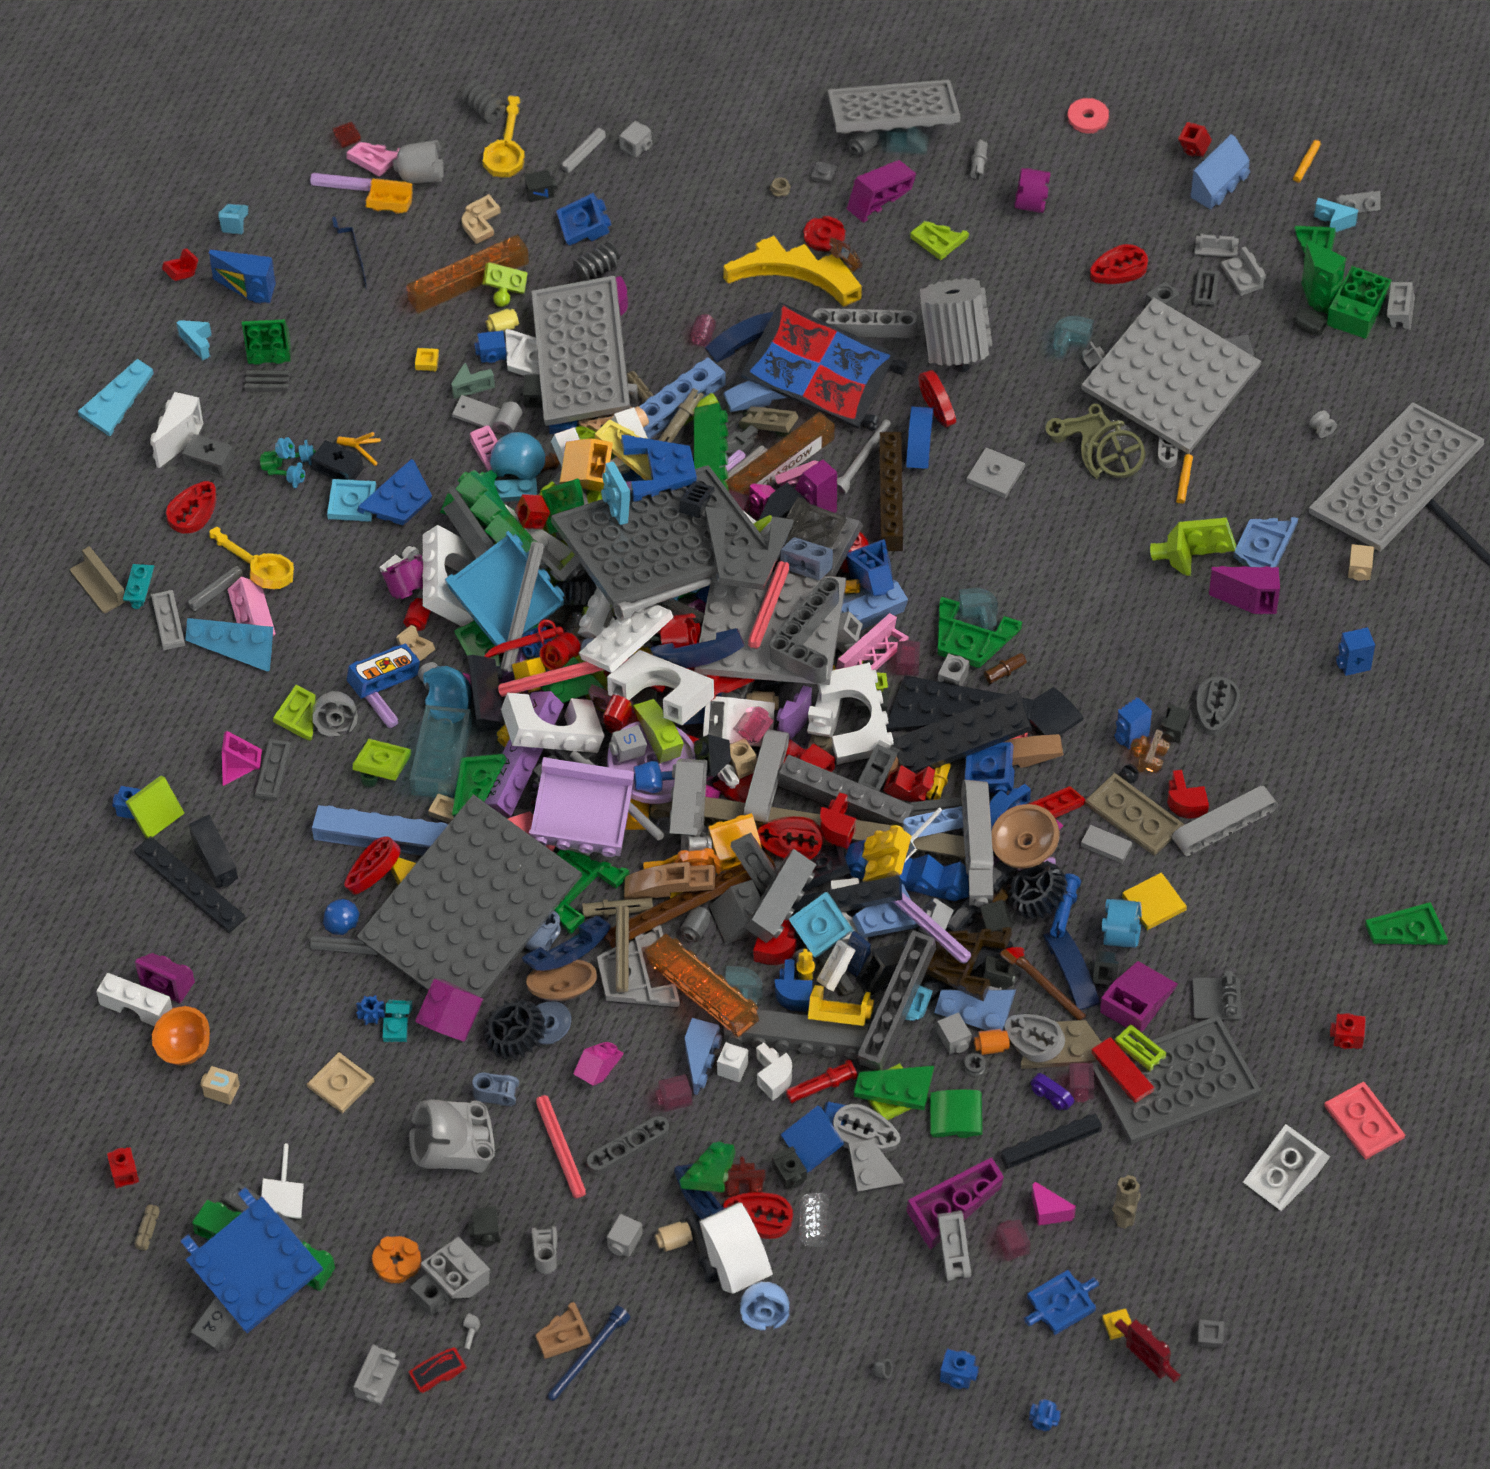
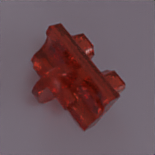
[724,1156,765,1197]

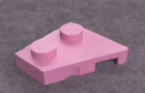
[347,142,399,176]
[775,460,818,486]

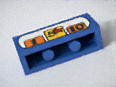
[347,643,420,698]

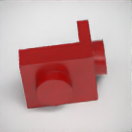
[162,248,198,281]

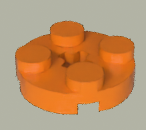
[674,848,721,875]
[372,1236,421,1283]

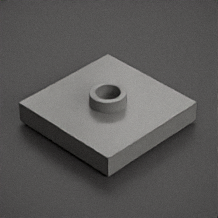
[967,448,1025,498]

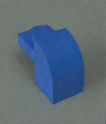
[775,959,812,1012]

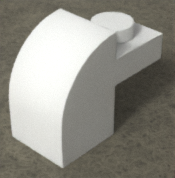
[757,1042,792,1101]

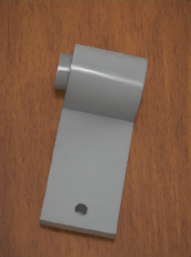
[452,395,522,435]

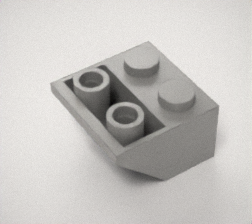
[421,1237,490,1298]

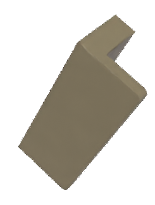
[70,546,127,613]

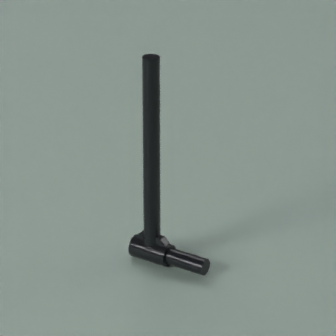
[1426,481,1490,566]

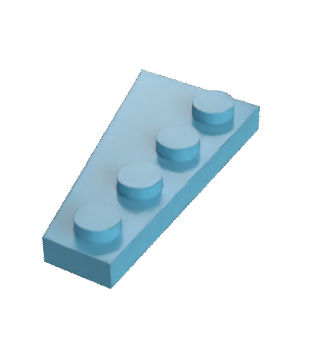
[78,359,154,436]

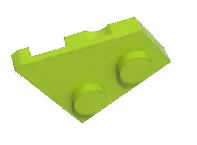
[910,221,969,260]
[273,685,316,741]

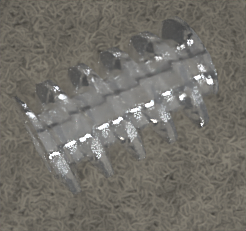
[799,1193,830,1248]

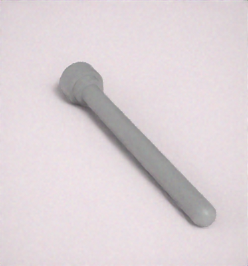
[837,420,891,497]
[614,577,711,621]

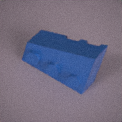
[846,539,894,596]

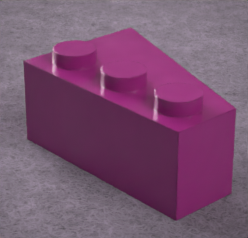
[847,160,916,223]
[794,459,837,513]

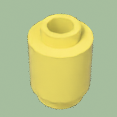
[486,309,519,333]

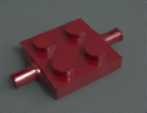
[1114,1318,1181,1383]

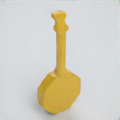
[483,96,525,178]
[209,527,294,589]

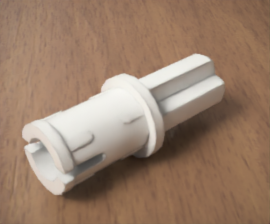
[718,763,739,788]

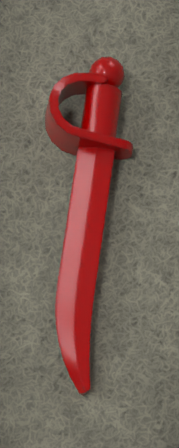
[483,620,564,658]

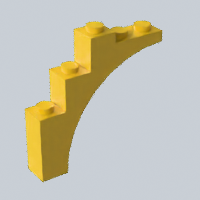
[723,236,862,307]

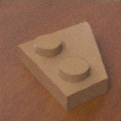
[536,1302,591,1359]

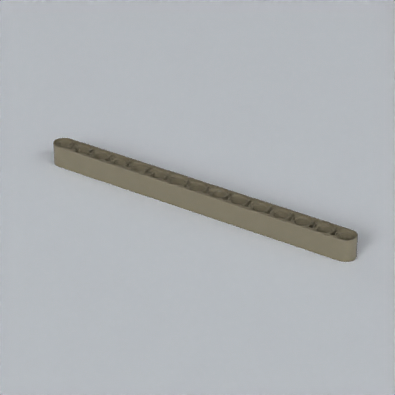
[650,797,966,866]

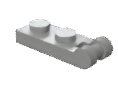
[937,1211,971,1281]

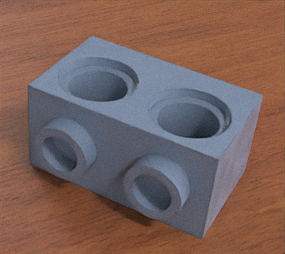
[781,537,833,580]

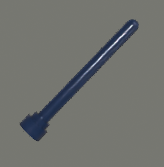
[548,1305,631,1401]

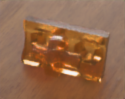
[1130,729,1170,773]

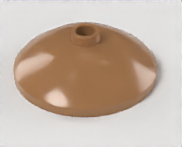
[991,804,1060,868]
[526,960,597,1001]

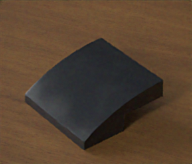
[1029,687,1084,736]

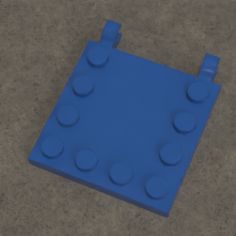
[181,1187,324,1333]

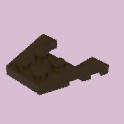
[925,927,1012,1001]

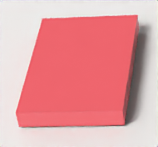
[1324,1081,1405,1160]

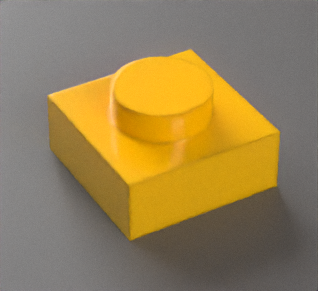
[415,348,439,371]
[1102,1308,1131,1340]

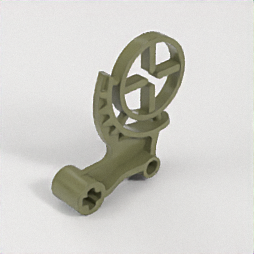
[1046,404,1145,479]

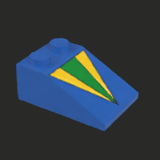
[209,250,276,303]

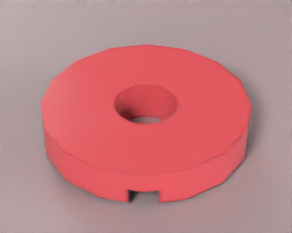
[1068,98,1109,133]

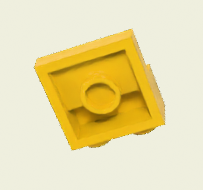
[862,825,912,882]

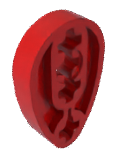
[1090,244,1148,284]
[919,370,956,427]
[166,481,216,533]
[757,816,823,860]
[344,836,400,895]
[724,1193,793,1239]

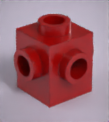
[1330,1013,1365,1049]

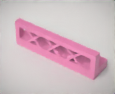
[836,613,909,670]

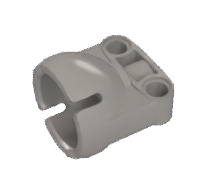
[409,1099,495,1173]

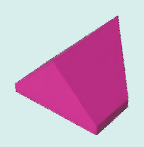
[222,731,262,786]

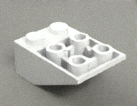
[150,392,203,468]
[703,697,775,747]

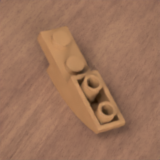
[624,862,715,899]

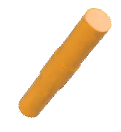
[1293,140,1321,183]
[1176,454,1193,504]

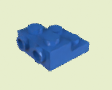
[557,193,611,246]
[965,742,1015,794]

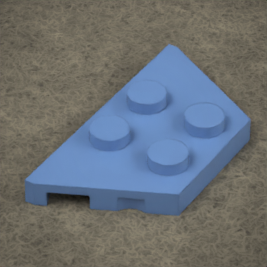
[1234,517,1298,567]

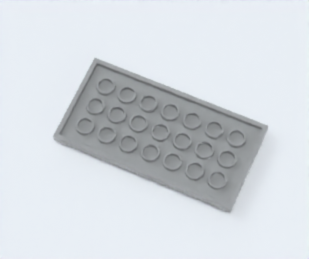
[532,276,631,426]
[1309,402,1484,552]

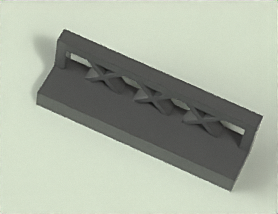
[443,486,494,559]

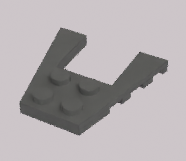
[704,507,794,590]

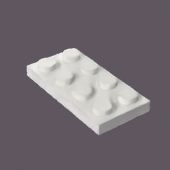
[579,599,673,673]

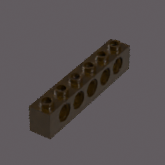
[879,432,903,551]

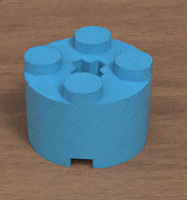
[1102,899,1142,948]

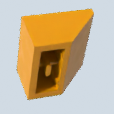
[559,438,613,492]
[708,813,762,872]

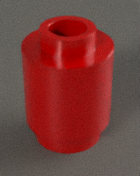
[404,598,431,632]

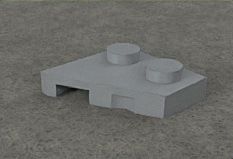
[848,1140,903,1192]

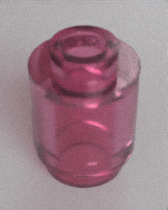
[691,314,716,347]

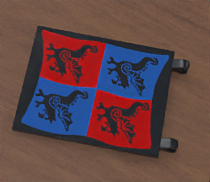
[740,302,907,431]

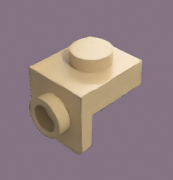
[396,625,435,661]

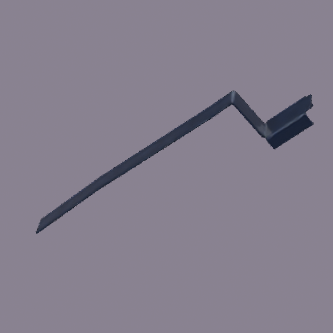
[332,216,367,289]

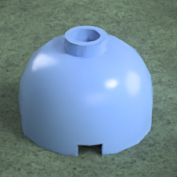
[741,1282,789,1330]

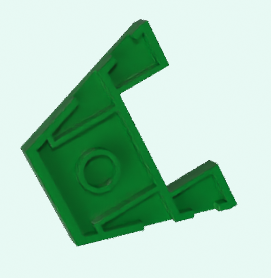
[937,596,1023,668]
[554,849,630,934]

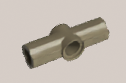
[1112,1175,1141,1229]

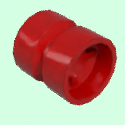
[540,632,581,670]

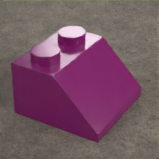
[135,953,195,1003]
[415,978,484,1042]

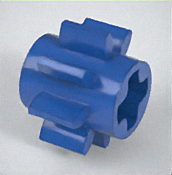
[356,995,385,1025]
[1029,1400,1061,1431]

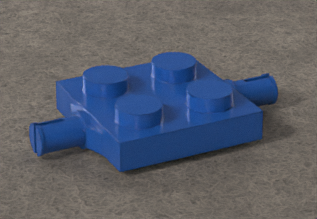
[1024,1270,1099,1335]

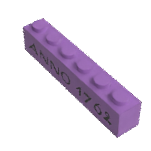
[485,691,564,817]

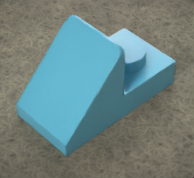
[1314,198,1358,232]
[219,204,248,234]
[176,320,211,361]

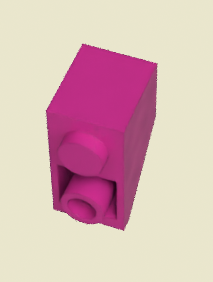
[749,484,775,520]
[574,1042,624,1085]

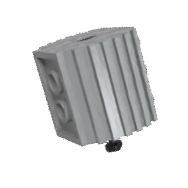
[920,278,992,372]

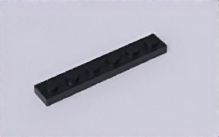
[134,836,246,933]
[790,875,903,917]

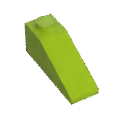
[633,699,684,763]

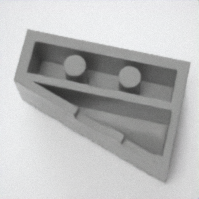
[670,758,707,835]

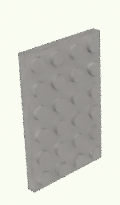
[828,80,960,134]

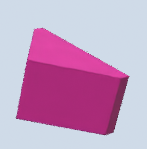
[1032,1182,1076,1226]

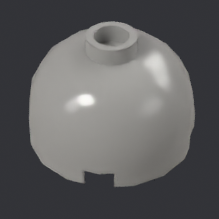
[312,691,358,737]

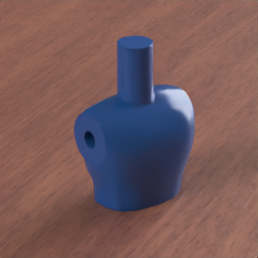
[633,761,675,793]

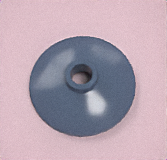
[526,1001,571,1044]

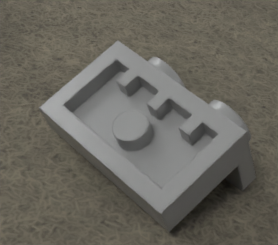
[1221,247,1266,296]

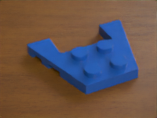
[621,435,697,502]

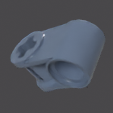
[525,911,561,951]
[473,1072,519,1106]

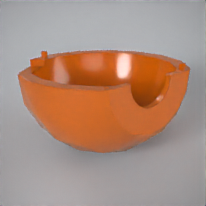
[152,1006,210,1066]

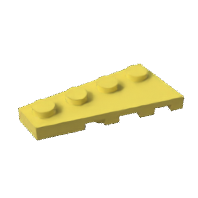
[594,419,652,480]

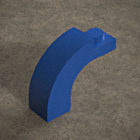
[906,407,934,469]
[989,784,1031,854]

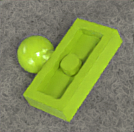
[483,263,527,307]

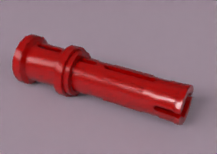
[785,1059,858,1104]

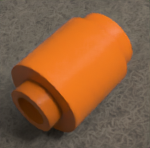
[974,1029,1010,1055]

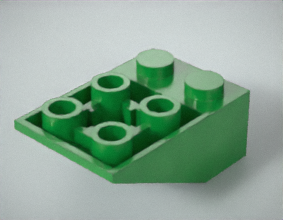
[1327,266,1392,339]
[242,319,291,365]

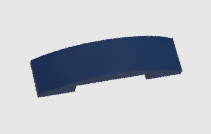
[705,312,774,363]
[651,628,744,668]
[522,916,611,971]
[1043,929,1100,1010]
[674,1164,729,1220]

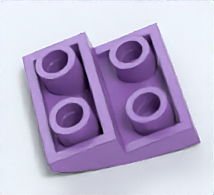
[777,685,812,739]

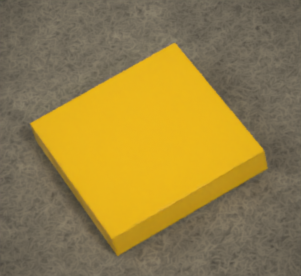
[1122,872,1187,930]

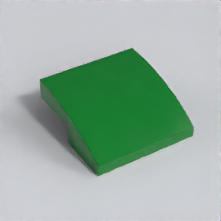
[542,478,584,534]
[931,1090,982,1138]

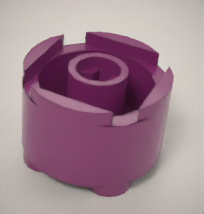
[1015,168,1051,213]
[381,554,423,599]

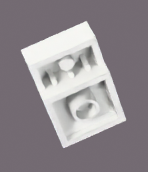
[700,1203,772,1294]

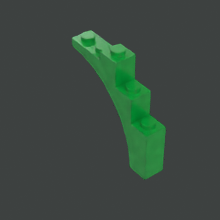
[455,470,537,553]

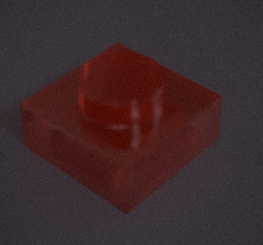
[333,121,361,148]

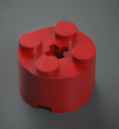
[658,613,701,648]

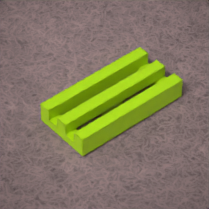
[1115,1024,1166,1071]

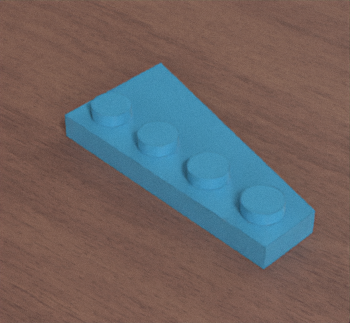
[186,618,273,671]

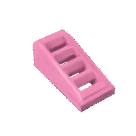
[470,425,497,471]

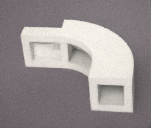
[807,693,843,737]

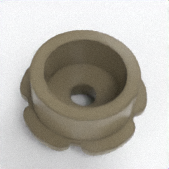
[770,178,790,197]

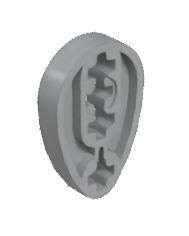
[1004,1014,1065,1062]
[832,1104,900,1153]

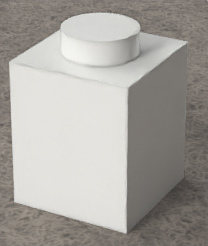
[717,1043,748,1082]

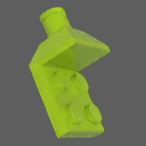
[1150,518,1236,576]

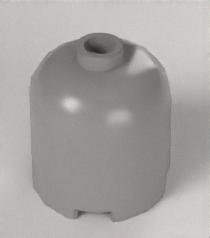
[393,140,444,184]

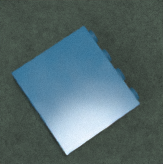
[445,531,565,646]

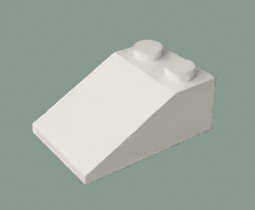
[1243,1124,1330,1211]

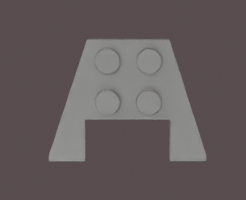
[597,925,680,1007]

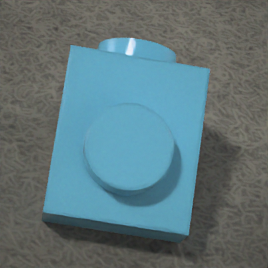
[905,986,933,1021]

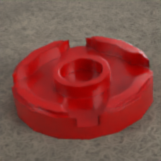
[804,216,845,252]

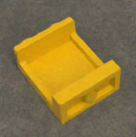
[808,985,874,1026]

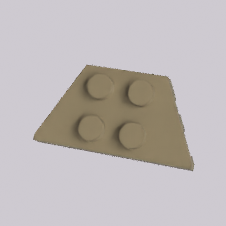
[1021,1020,1102,1069]

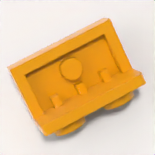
[366,179,412,213]

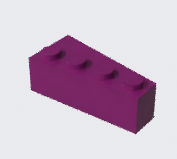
[906,1157,1004,1250]

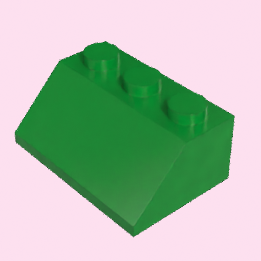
[1301,240,1346,314]

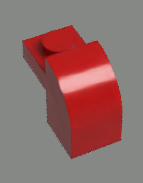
[883,765,935,802]
[1167,770,1209,819]
[820,792,856,849]
[754,917,796,965]

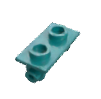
[123,564,154,609]

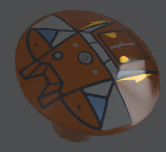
[829,238,862,272]

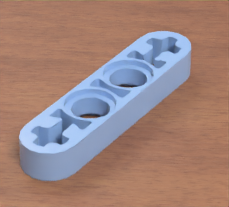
[903,806,963,837]

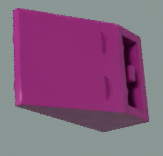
[1209,566,1280,614]
[1100,961,1178,1033]

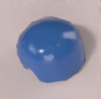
[323,899,360,935]

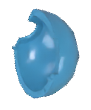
[490,432,545,480]
[423,666,472,721]

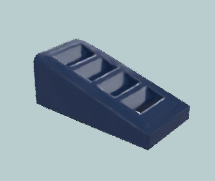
[847,931,871,978]

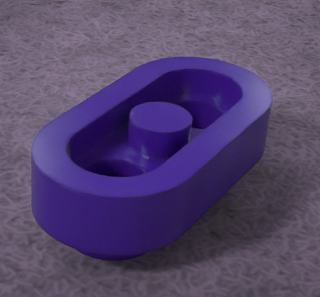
[1031,1073,1074,1111]

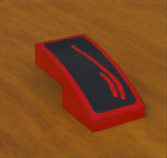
[409,1347,467,1393]

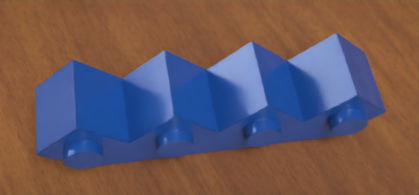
[846,839,969,901]

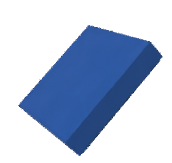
[781,1105,844,1173]

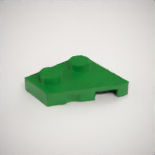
[1295,226,1336,255]
[542,657,605,704]

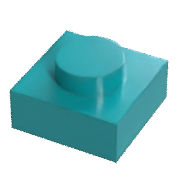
[386,1000,412,1017]
[383,1017,408,1042]

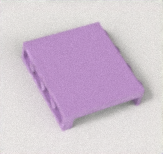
[529,757,634,857]

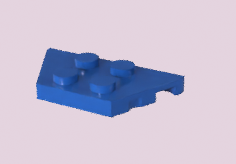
[357,459,432,525]

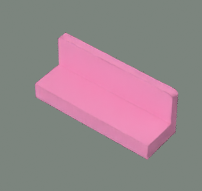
[227,577,276,636]

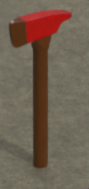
[1000,947,1086,1021]

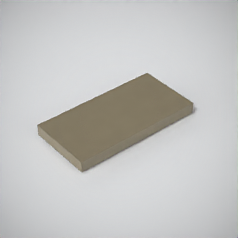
[1085,773,1185,856]

